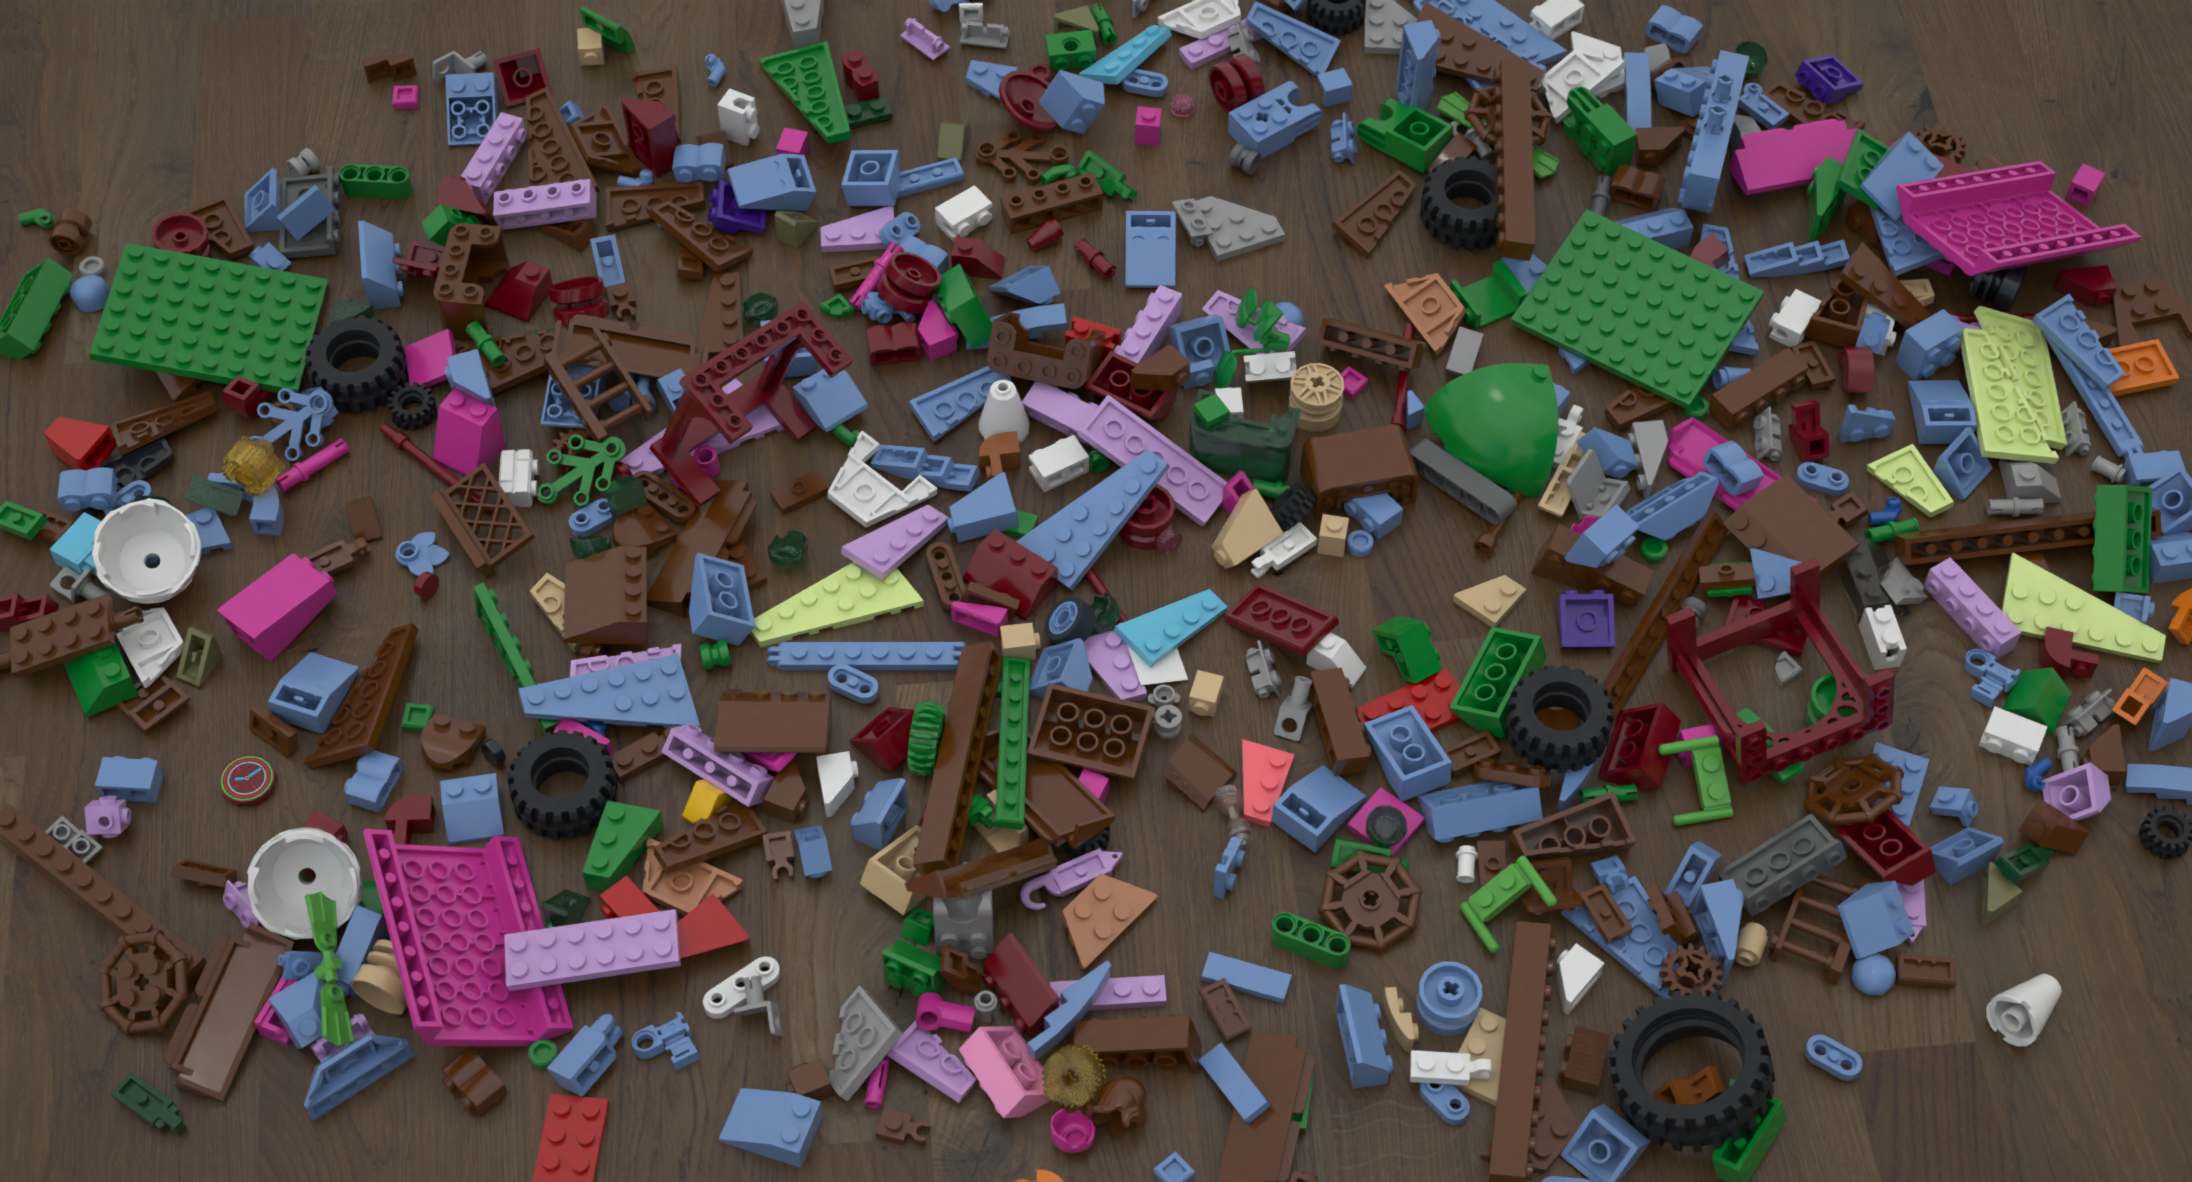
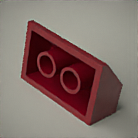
[621,99,679,179]
[1085,351,1177,420]
[963,528,1058,621]
[1598,702,1682,791]
[1835,809,1936,886]
[981,933,1059,1041]

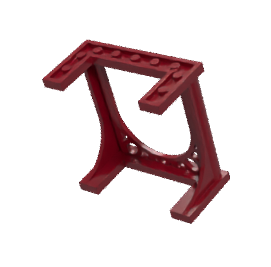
[649,301,853,508]
[1666,558,1895,785]

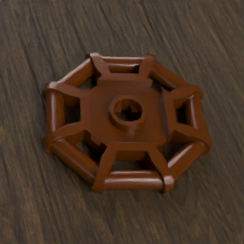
[1464,85,1553,146]
[1803,753,1904,828]
[1318,850,1423,952]
[97,929,190,1036]

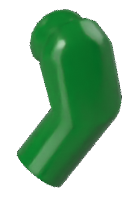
[18,208,55,228]

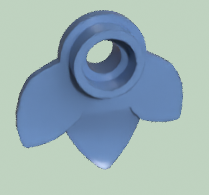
[395,532,449,576]

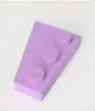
[820,206,894,252]
[1084,630,1147,702]
[887,1020,977,1103]

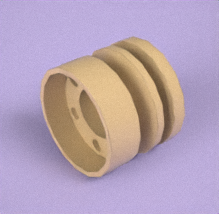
[1288,363,1344,432]
[350,939,408,1015]

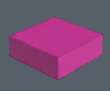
[392,85,419,109]
[1340,366,1369,400]

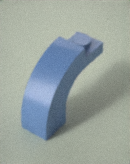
[207,466,284,536]

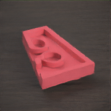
[1242,739,1295,827]

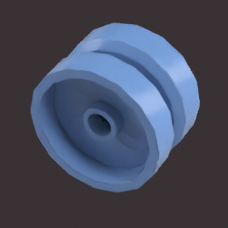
[1416,961,1482,1036]

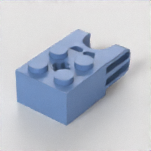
[1228,81,1323,159]

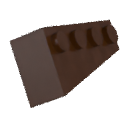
[1805,257,1880,347]
[1531,524,1654,607]
[1506,791,1637,861]
[1073,1014,1202,1073]

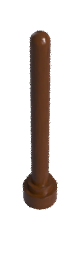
[1473,492,1523,557]

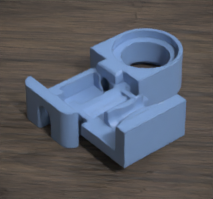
[1964,649,2020,708]
[632,1012,700,1071]

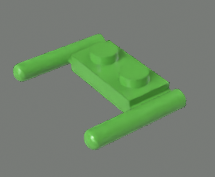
[1658,735,1733,826]
[1459,856,1557,953]

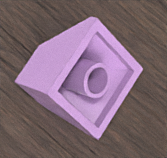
[2042,762,2111,821]

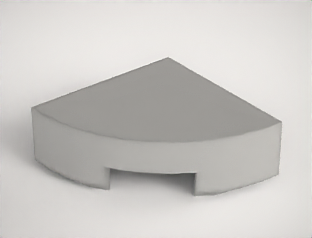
[1774,651,1803,687]

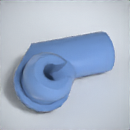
[704,54,726,88]
[617,170,654,187]

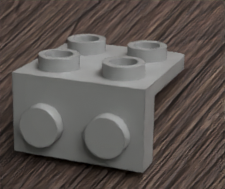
[1566,449,1631,520]

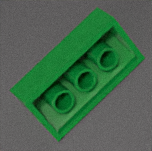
[0,257,74,359]
[2091,485,2152,593]
[1449,627,1547,738]
[63,643,139,717]

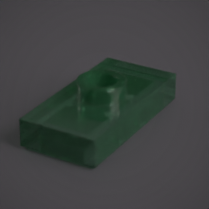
[184,475,244,517]

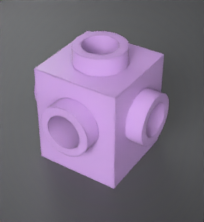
[85,796,131,838]

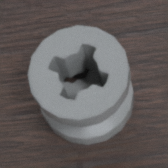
[1154,705,1182,739]

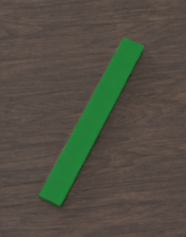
[995,657,1030,830]

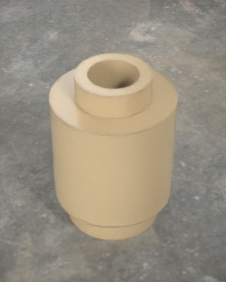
[1735,922,1768,967]

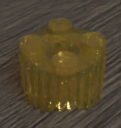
[221,436,285,497]
[1041,1042,1107,1108]

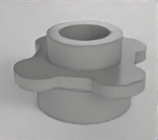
[1148,684,1180,708]

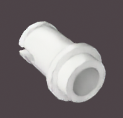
[1456,845,1478,883]

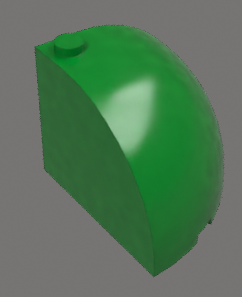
[1423,363,1558,498]

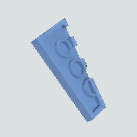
[1245,1,1341,78]
[2032,293,2125,390]

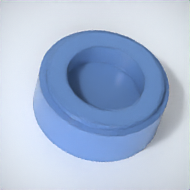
[1347,530,1374,557]

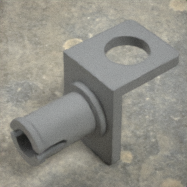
[433,51,488,81]
[1449,121,1494,160]
[50,567,110,603]
[1274,676,1313,741]
[734,976,783,1037]

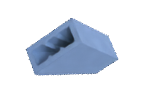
[947,472,1019,543]
[335,905,391,998]

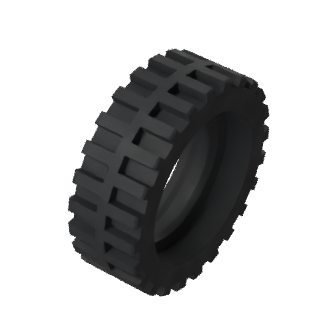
[1609,990,1775,1152]

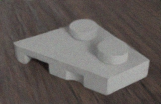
[1881,557,1927,605]

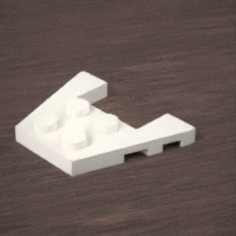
[828,431,937,528]

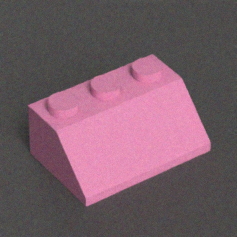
[959,1026,1060,1118]

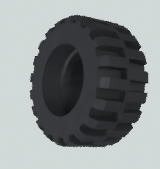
[1420,156,1500,250]
[305,315,408,413]
[1505,665,1614,773]
[507,730,618,839]

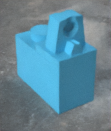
[49,512,101,577]

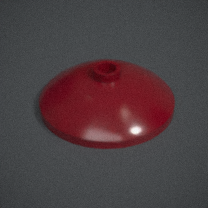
[999,71,1059,131]

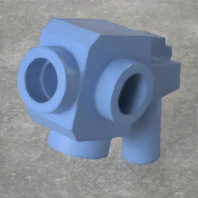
[861,292,915,323]

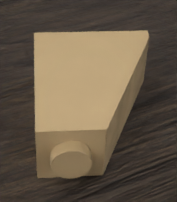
[1211,489,1283,569]

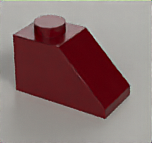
[951,236,1005,280]
[2054,265,2117,306]

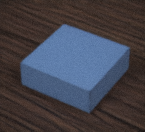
[1153,1151,1195,1182]

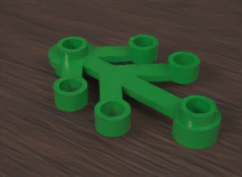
[537,434,626,508]

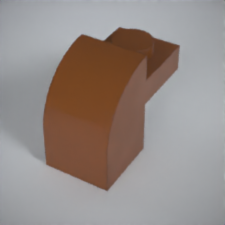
[979,431,1021,482]
[1653,1066,1725,1105]

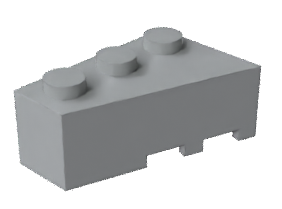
[781,0,825,49]

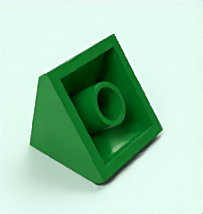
[2003,667,2072,736]

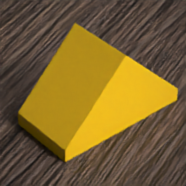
[682,779,733,825]

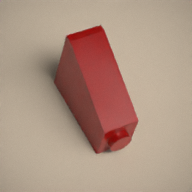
[44,417,117,471]
[678,893,750,960]

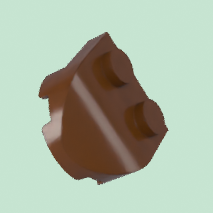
[612,501,678,558]
[421,713,486,769]
[1645,882,1701,946]

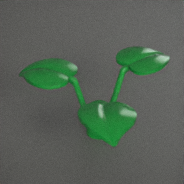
[1214,287,1290,389]

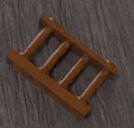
[544,327,654,442]
[1769,875,1875,986]

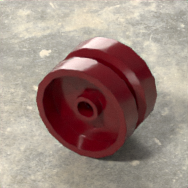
[1209,53,1265,114]
[151,212,212,258]
[877,252,941,314]
[548,276,610,325]
[1118,484,1175,550]

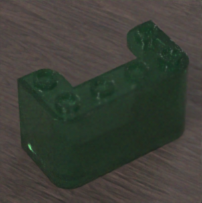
[1189,389,1301,483]

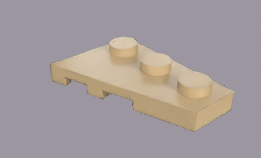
[530,573,583,653]
[1454,1008,1506,1106]

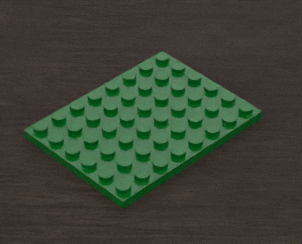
[1511,209,1764,410]
[89,243,328,395]

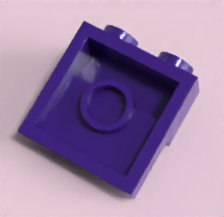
[1794,54,1864,105]
[708,180,766,235]
[1557,590,1616,649]

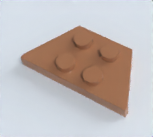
[1384,273,1466,356]
[643,838,744,916]
[1060,873,1158,971]

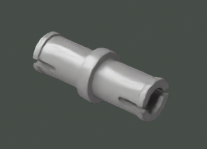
[1987,496,2044,517]
[2056,726,2080,772]

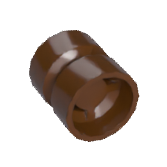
[49,209,92,256]

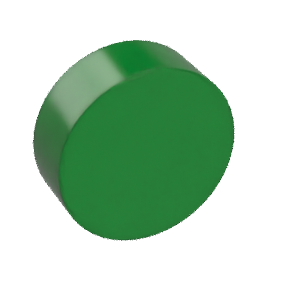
[1682,396,1709,421]
[1640,537,1668,564]
[528,1039,559,1070]

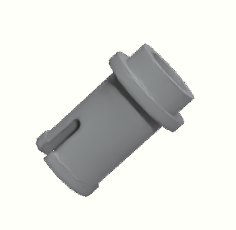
[2091,455,2127,484]
[974,991,997,1023]

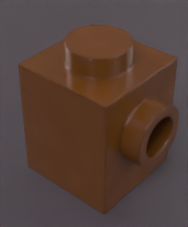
[785,1059,833,1101]

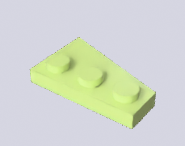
[1867,444,1954,518]

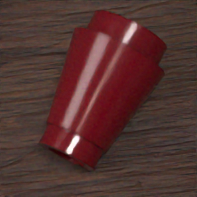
[1026,219,1064,252]

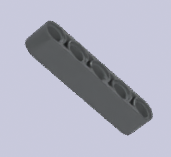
[1409,438,1517,525]

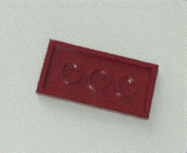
[1224,583,1339,657]

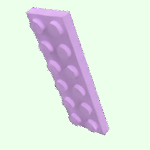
[1077,395,1227,527]
[504,909,681,991]

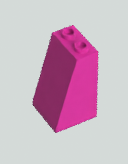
[217,553,338,663]

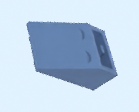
[445,72,499,146]
[727,154,816,211]
[1125,211,1176,288]
[540,365,607,429]
[1907,380,1977,444]
[268,652,360,734]
[1272,765,1367,853]

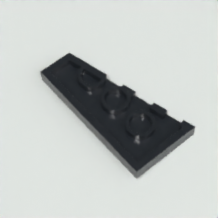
[82,436,175,516]

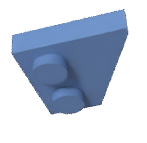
[966,60,1017,105]
[1838,404,1896,443]
[1750,548,1802,600]
[1213,836,1246,899]

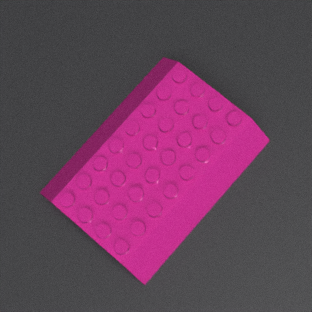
[1896,161,2142,276]
[363,829,573,1047]

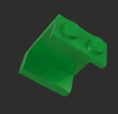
[1450,259,1529,331]

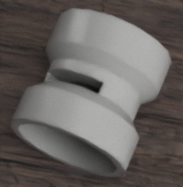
[286,148,321,177]

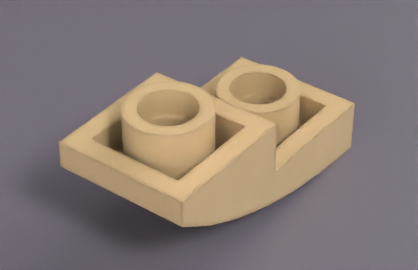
[1383,987,1419,1052]

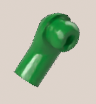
[1040,163,1077,185]
[830,424,860,447]

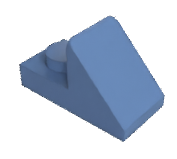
[590,234,626,288]

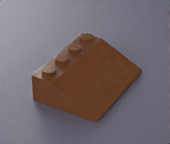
[1723,474,1860,583]
[564,546,647,645]
[1027,683,1155,780]
[714,689,832,753]

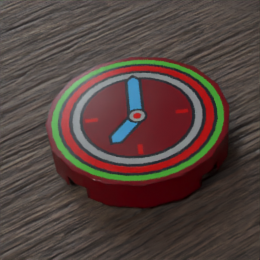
[219,755,276,806]

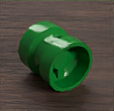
[699,639,731,671]

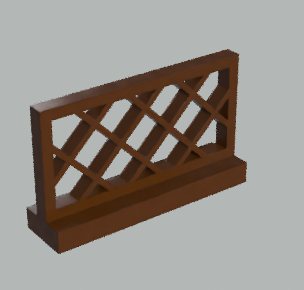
[429,462,535,579]

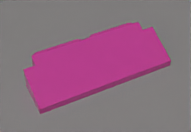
[1727,119,1858,195]
[1666,416,1818,511]

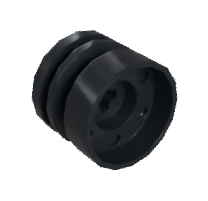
[1968,266,2029,312]

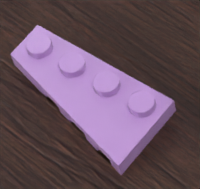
[1202,290,1308,355]
[841,505,949,580]
[570,644,681,677]

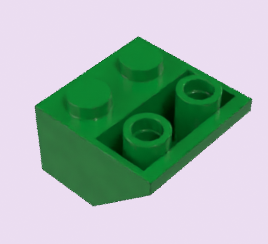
[882,939,947,998]

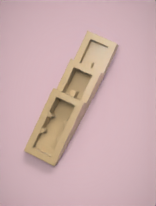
[1538,431,1586,518]

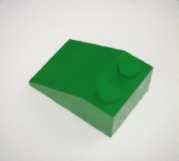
[1807,157,1847,243]

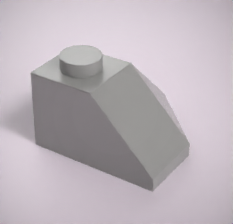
[1999,459,2062,503]

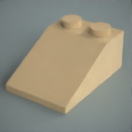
[860,825,926,915]

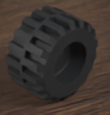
[1306,0,1366,36]

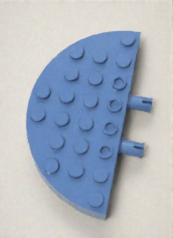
[1678,50,1749,214]

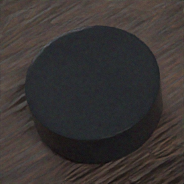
[481,739,506,767]

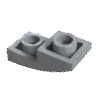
[1445,327,1483,376]
[45,816,103,864]

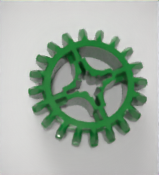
[907,702,946,776]

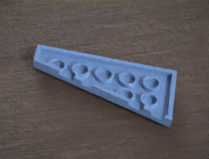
[1448,0,1567,65]
[1869,206,1946,276]

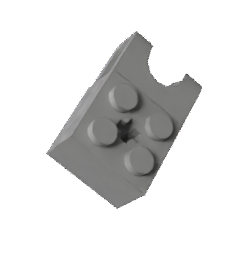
[933,889,994,959]

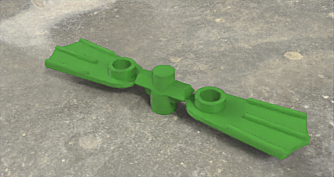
[1437,92,1559,179]
[305,891,354,1047]

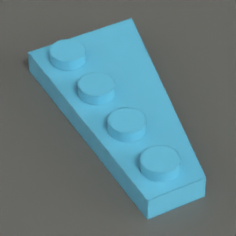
[1079,25,1172,84]
[1114,589,1227,668]

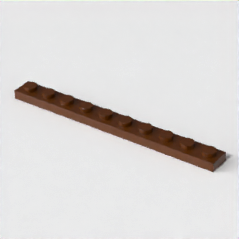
[1602,511,1729,720]

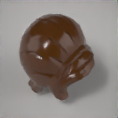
[1086,1076,1147,1138]

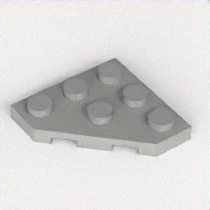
[1364,0,1417,55]
[1196,196,1285,262]
[828,985,904,1101]

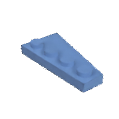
[909,366,1011,442]
[146,505,233,566]

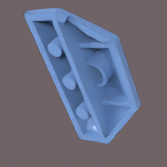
[1626,471,1719,540]
[304,1034,414,1121]

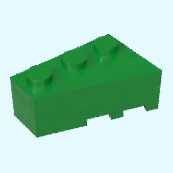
[935,263,992,349]
[582,801,664,892]
[1712,1079,1787,1182]

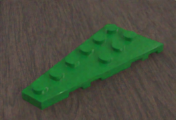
[759,41,852,144]
[474,582,558,733]

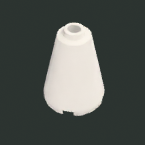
[979,380,1030,443]
[1986,974,2062,1046]

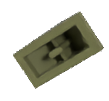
[1054,5,1099,48]
[937,121,969,163]
[775,211,819,248]
[176,626,223,687]
[1981,862,2023,925]

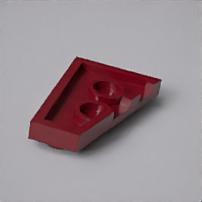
[1725,594,1807,657]

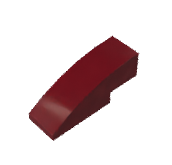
[0,593,59,632]

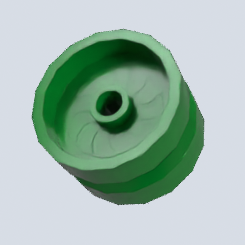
[1806,673,1856,727]

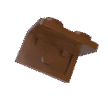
[1513,856,1583,915]

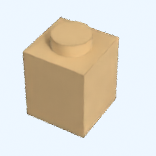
[578,28,605,66]
[1317,514,1349,557]
[1000,623,1040,660]
[1188,670,1224,717]

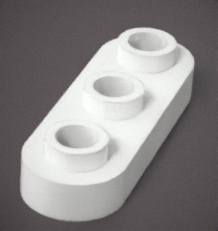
[703,956,780,1019]

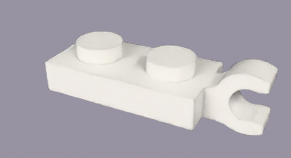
[1552,404,1584,469]
[1251,522,1317,579]
[1410,1050,1491,1085]

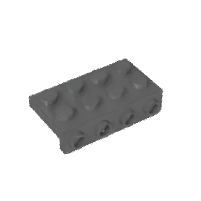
[279,165,341,258]
[1717,813,1847,917]

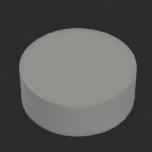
[79,256,106,277]

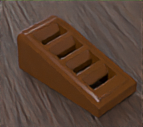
[539,220,596,251]

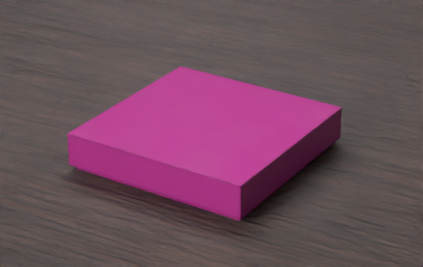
[404,329,456,388]
[1347,787,1425,857]

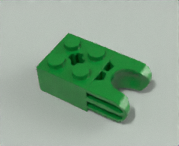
[1562,87,1637,177]
[1357,98,1453,173]

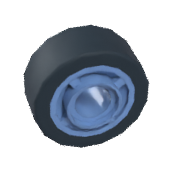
[1045,596,1096,644]

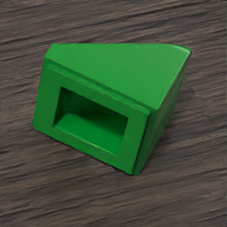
[901,907,935,946]

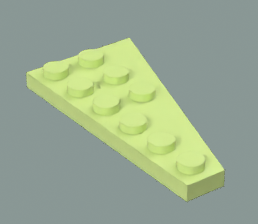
[1974,306,2067,450]
[1960,328,2059,464]
[2001,553,2166,663]
[750,562,924,647]

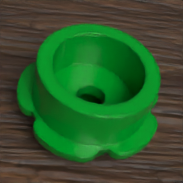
[1088,449,1110,473]

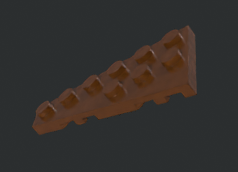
[1416,1,1545,95]

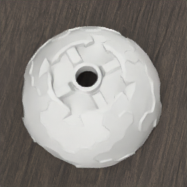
[92,498,202,604]
[247,827,363,940]

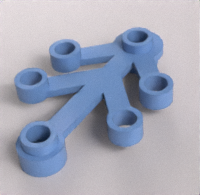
[246,388,333,461]

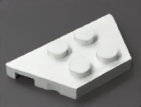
[1158,0,1241,39]
[1570,32,1625,99]
[1542,49,1625,123]
[116,607,184,688]

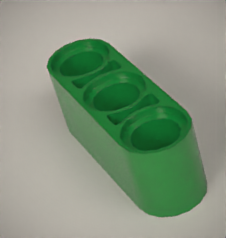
[339,164,413,199]
[1270,912,1351,969]

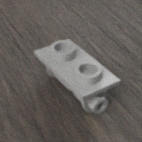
[960,20,1010,49]
[1227,23,1260,71]
[1172,198,1213,247]
[2061,401,2092,457]
[1753,407,1782,461]
[1245,640,1282,699]
[2060,688,2116,737]

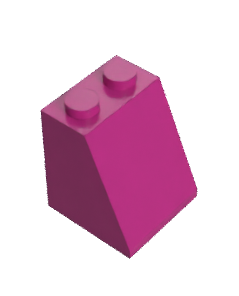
[433,388,506,482]

